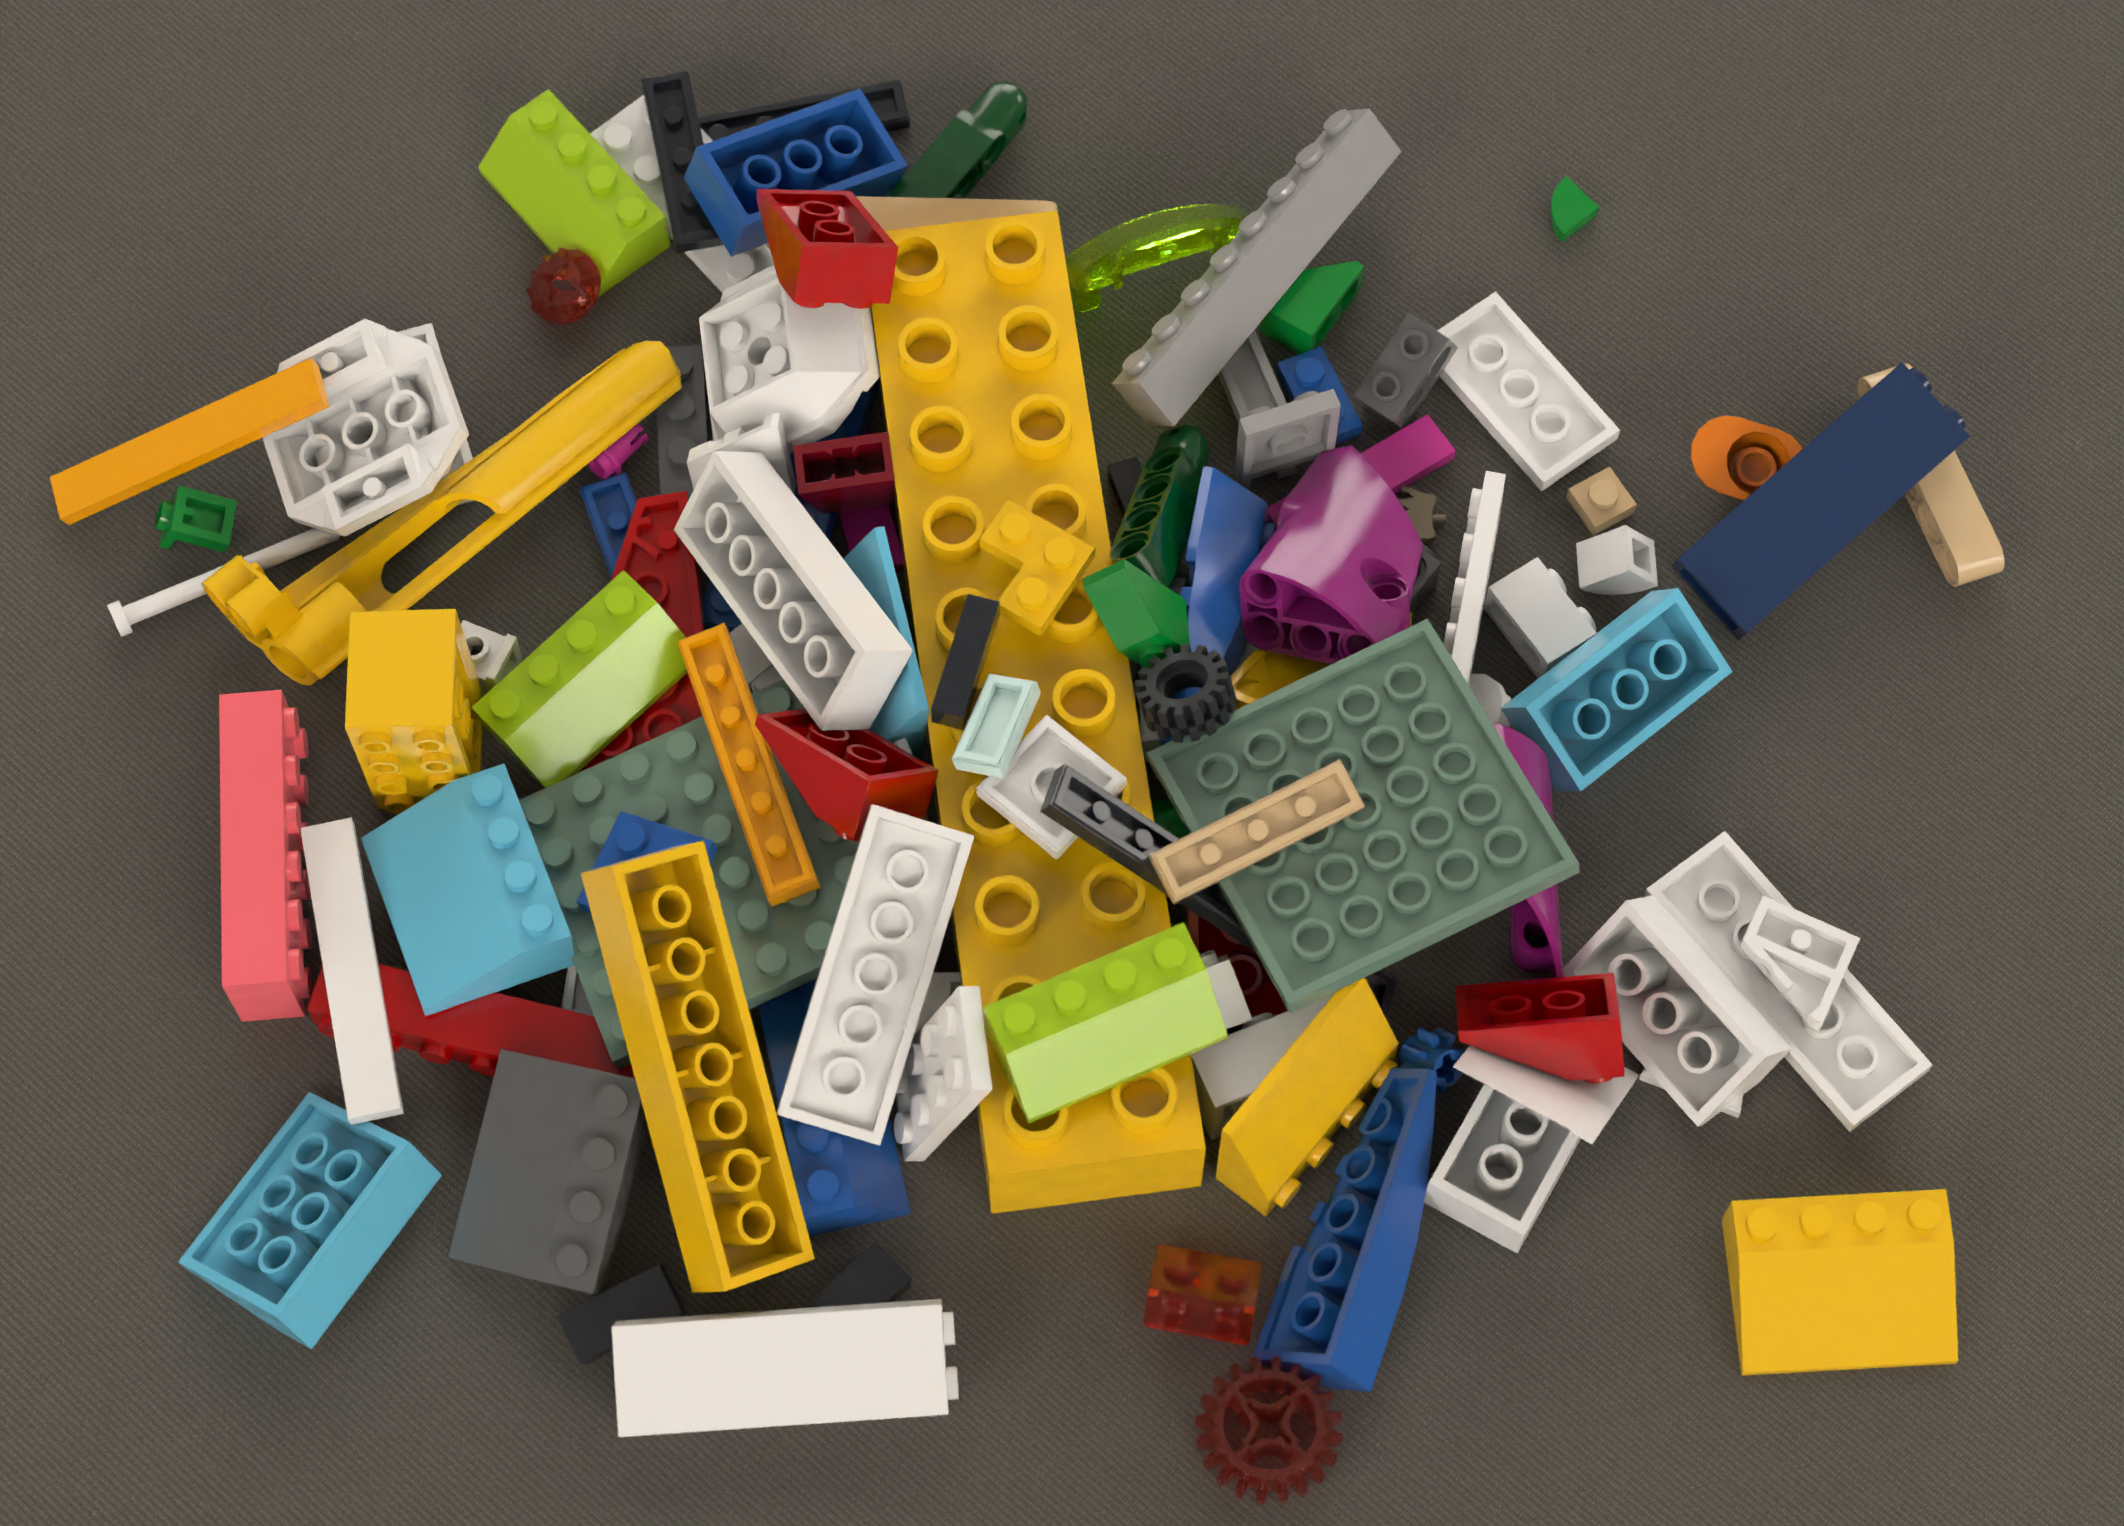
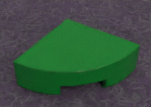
[1550,176,1599,242]

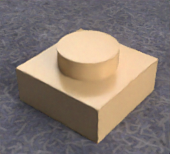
[1566,467,1637,536]

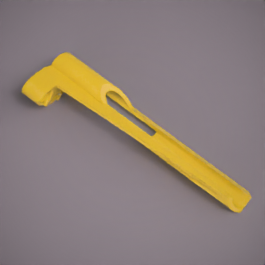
[201,341,682,686]

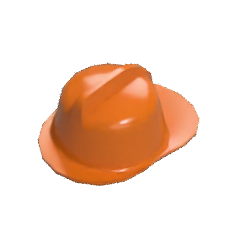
[1691,415,1803,501]

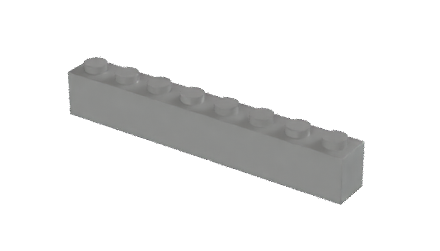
[1112,108,1402,426]

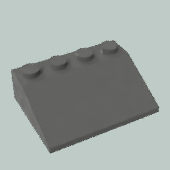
[448,1049,647,1294]

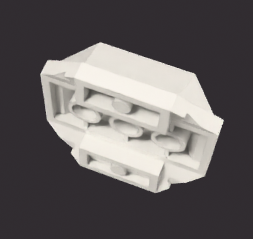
[699,265,880,454]
[262,319,469,537]

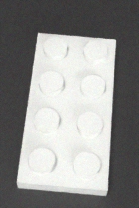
[1438,292,1620,491]
[894,986,992,1161]

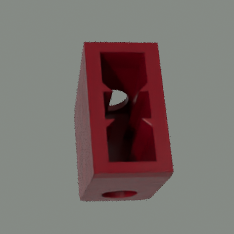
[793,432,895,514]

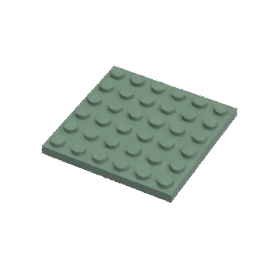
[1147,619,1579,1014]
[519,679,859,1070]

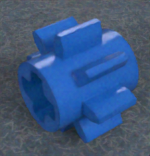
[1398,1027,1465,1094]

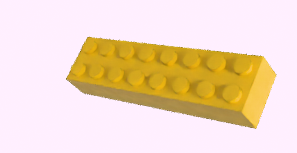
[581,841,815,1293]

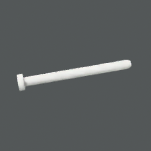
[107,528,341,637]

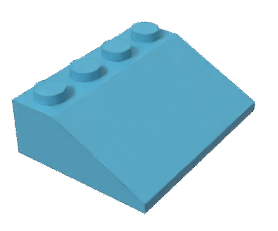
[843,526,929,760]
[361,764,575,1016]
[178,1092,442,1349]

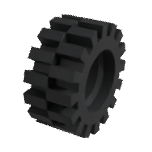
[1135,644,1236,743]

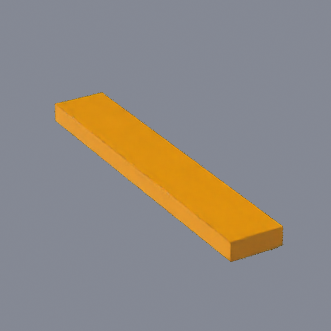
[50,358,330,525]
[677,623,821,907]

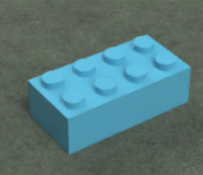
[1500,588,1733,791]

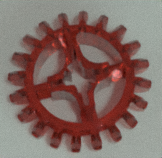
[1195,1355,1343,1505]

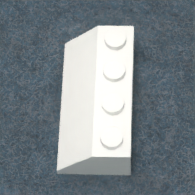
[1563,895,1792,1127]

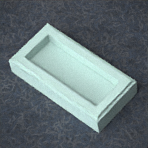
[952,673,1041,778]

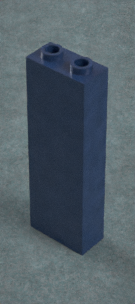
[1671,362,1970,641]

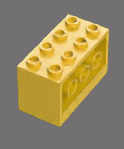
[345,609,484,814]

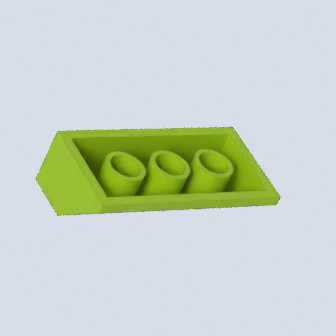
[478,89,671,300]
[471,570,688,789]
[983,922,1228,1124]

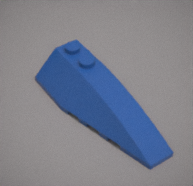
[1160,466,1277,746]
[758,987,911,1236]
[1252,1069,1436,1392]

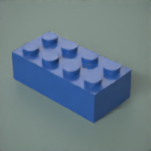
[684,89,908,257]

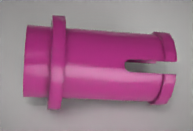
[587,424,648,479]

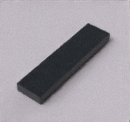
[641,71,724,253]

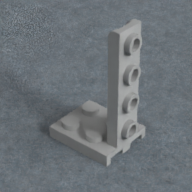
[1218,329,1341,489]

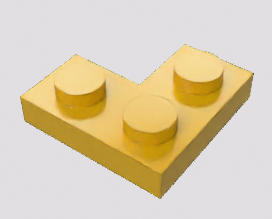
[980,499,1095,636]

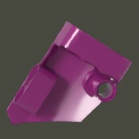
[1240,446,1423,664]
[1493,723,1563,978]

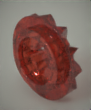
[525,247,601,325]

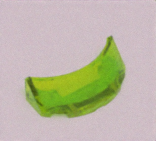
[1065,204,1247,314]

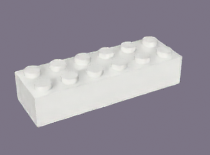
[674,451,913,731]

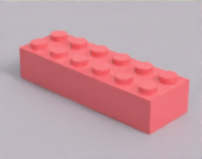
[219,689,313,1022]

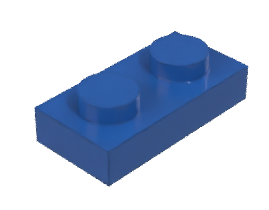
[1276,346,1363,445]

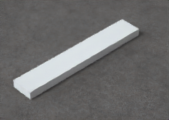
[300,817,404,1125]

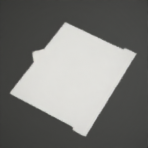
[1453,1045,1639,1144]

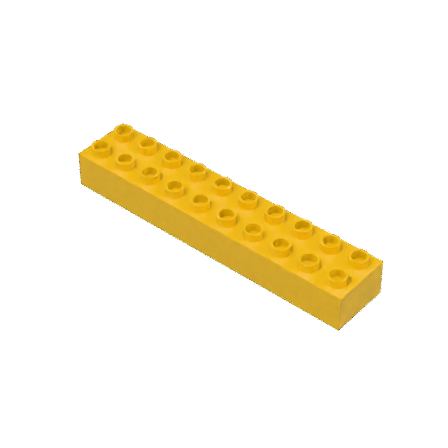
[871,210,1206,1214]

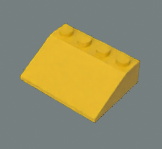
[1216,978,1399,1217]
[1722,1189,1958,1376]

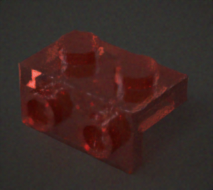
[1143,1244,1263,1345]

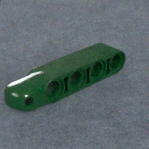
[886,81,1027,199]
[1110,425,1209,587]

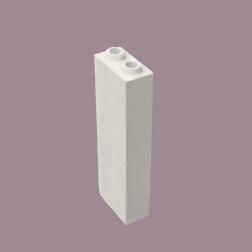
[612,1299,959,1437]

